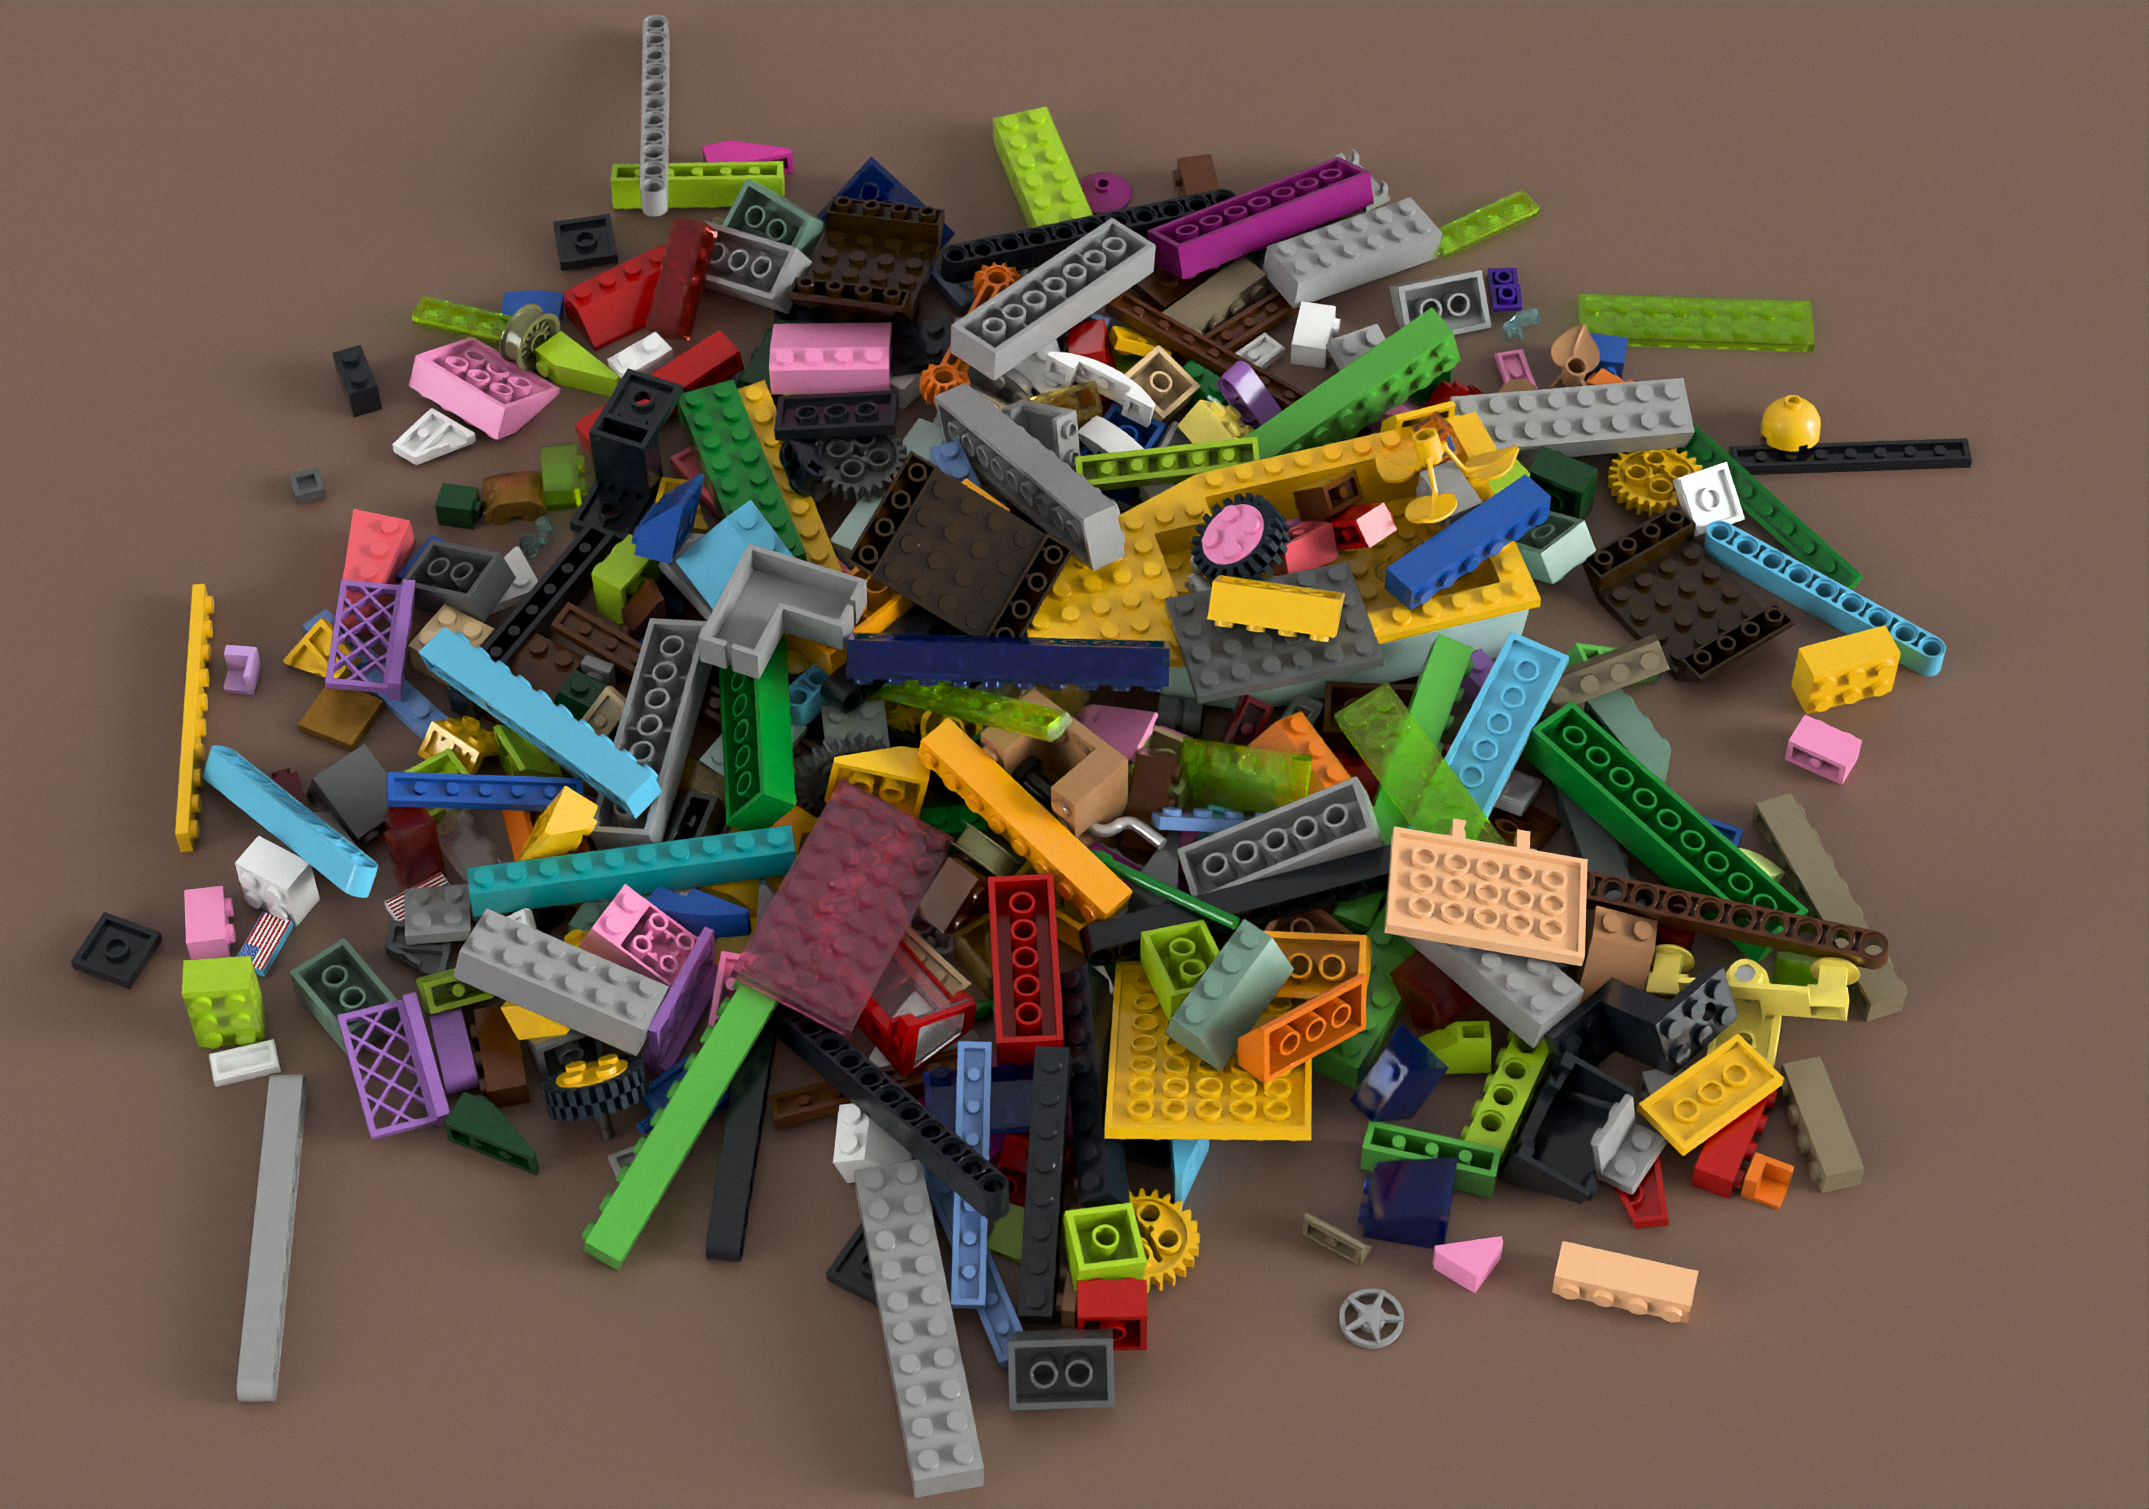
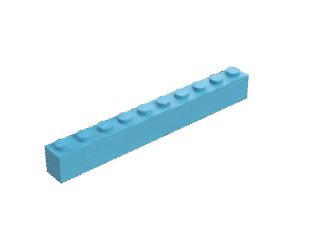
[418,626,662,819]

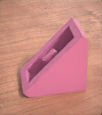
[1433,1236,1503,1293]

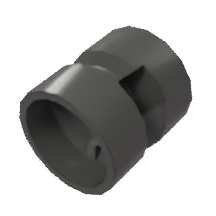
[1156,694,1205,740]

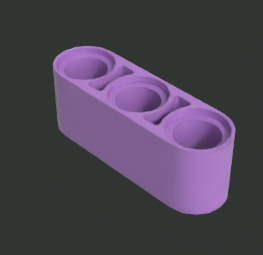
[1217,361,1282,430]
[428,1007,480,1095]

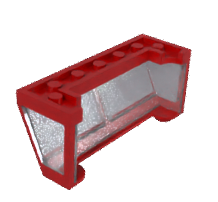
[800,887,977,1077]

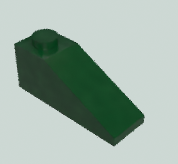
[444,1092,540,1176]

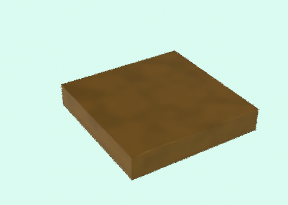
[297,686,385,752]

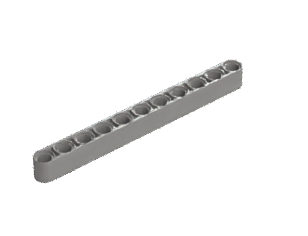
[640,15,670,217]
[237,1074,307,1402]

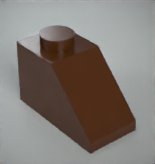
[1293,469,1364,521]
[619,578,667,642]

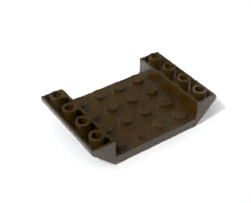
[788,196,945,320]
[846,451,1074,658]
[1582,504,1796,682]

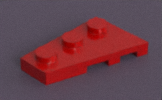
[1611,1131,1669,1229]

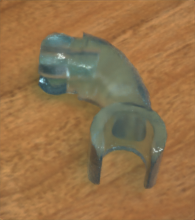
[1503,308,1540,341]
[519,516,554,558]

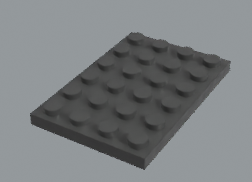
[1165,562,1384,704]

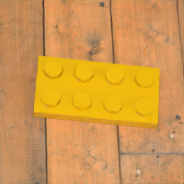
[1637,1034,1784,1156]

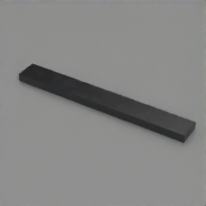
[1728,438,1972,475]

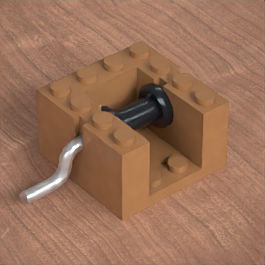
[980,689,1167,850]

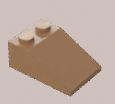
[1575,906,1658,1005]

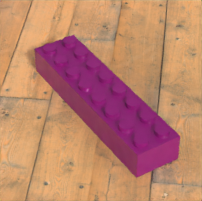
[1147,157,1374,279]

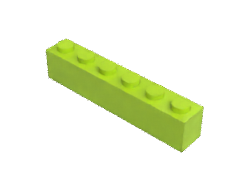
[610,161,785,210]

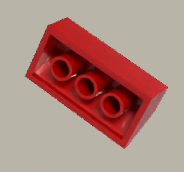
[563,244,695,351]

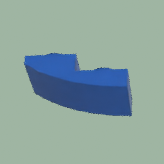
[500,290,564,323]

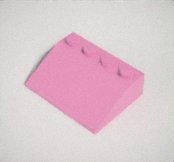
[769,322,892,395]
[409,336,561,440]

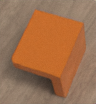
[1741,1152,1794,1210]

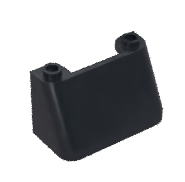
[1498,1051,1636,1204]

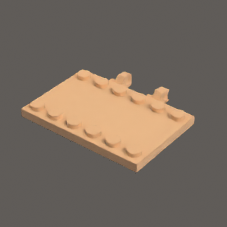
[1384,819,1588,966]

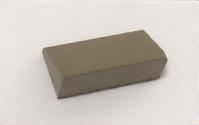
[1302,1213,1372,1265]

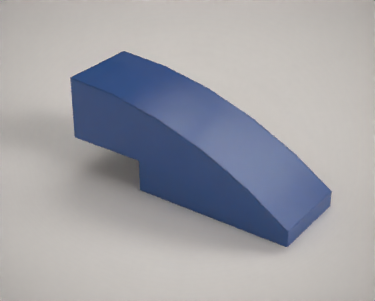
[647,886,752,937]

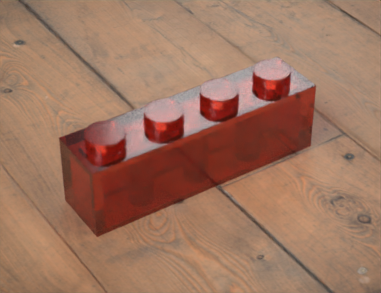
[646,219,718,341]

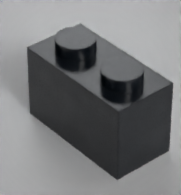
[332,345,382,417]

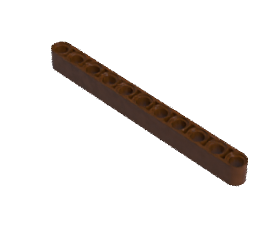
[1586,870,1888,969]

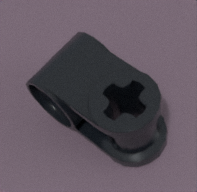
[779,440,827,497]

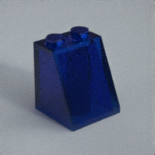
[1350,1025,1449,1122]
[1358,1157,1458,1249]

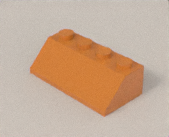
[1240,711,1374,808]
[1238,973,1367,1084]

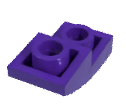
[1487,268,1522,312]

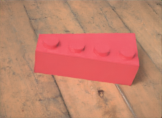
[342,509,415,636]

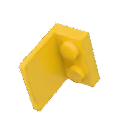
[417,716,498,775]

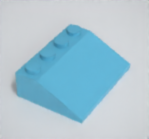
[675,500,794,610]

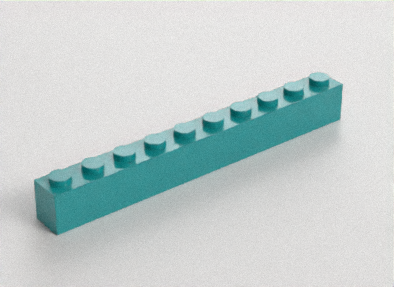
[467,825,797,917]

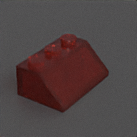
[384,807,447,889]
[1390,950,1476,1030]

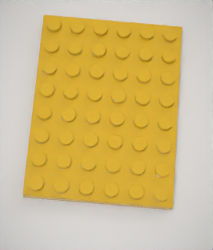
[1105,961,1312,1141]

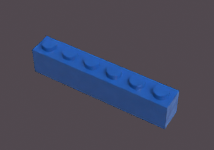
[1385,474,1551,610]

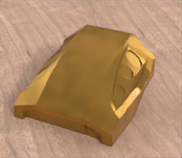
[482,471,546,525]

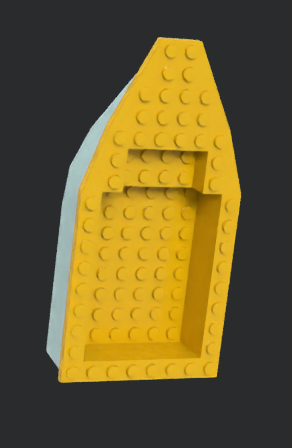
[1025,415,1541,709]

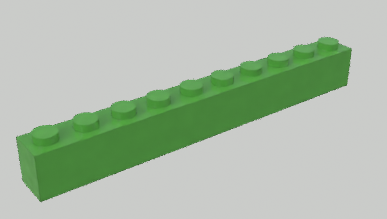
[1330,634,1475,935]
[581,963,788,1271]

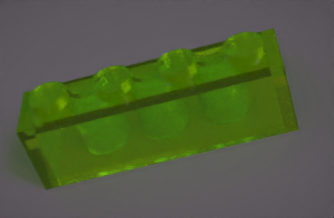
[1180,737,1312,813]

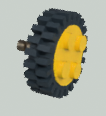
[541,1054,650,1140]

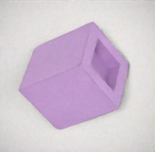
[223,645,262,695]

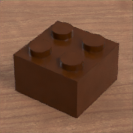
[914,857,994,937]

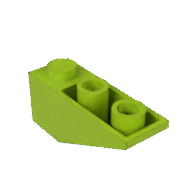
[1390,1021,1491,1076]

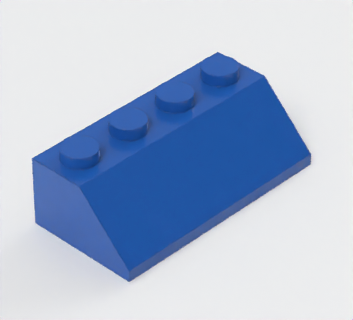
[632,474,705,564]

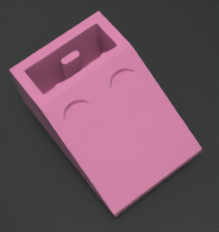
[1070,704,1158,765]
[579,884,698,989]

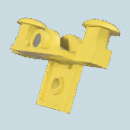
[1646,944,1860,1068]

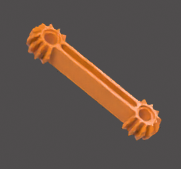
[919,261,1021,410]

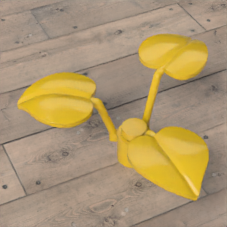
[1376,427,1519,524]

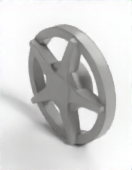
[1339,1288,1404,1349]

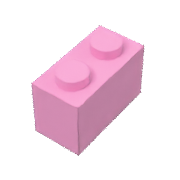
[1785,715,1862,785]
[184,885,236,960]

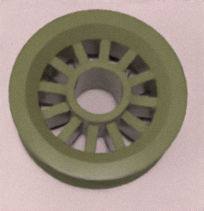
[500,303,560,372]
[950,822,1022,876]

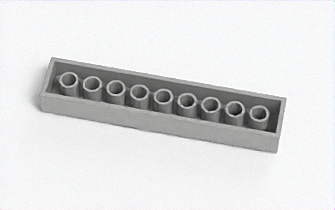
[934,383,1125,571]
[854,1159,984,1498]

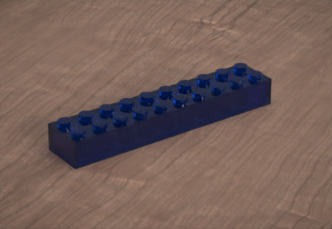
[847,632,1170,692]

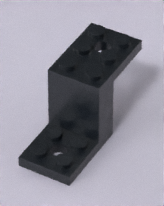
[570,369,683,543]
[1544,963,1739,1076]

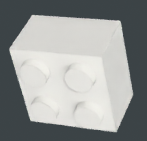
[235,836,320,927]

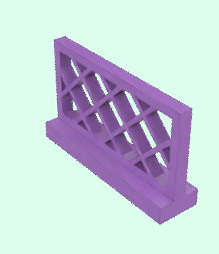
[325,579,416,701]
[641,927,718,1075]
[337,992,450,1140]

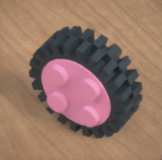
[1191,493,1290,582]

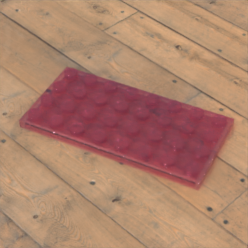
[730,779,955,1038]

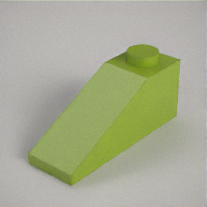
[535,331,621,397]

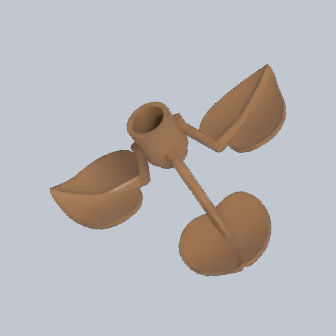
[1498,323,1600,393]

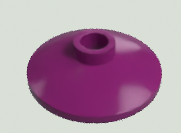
[1079,172,1131,215]

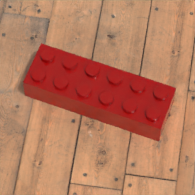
[988,874,1064,1065]

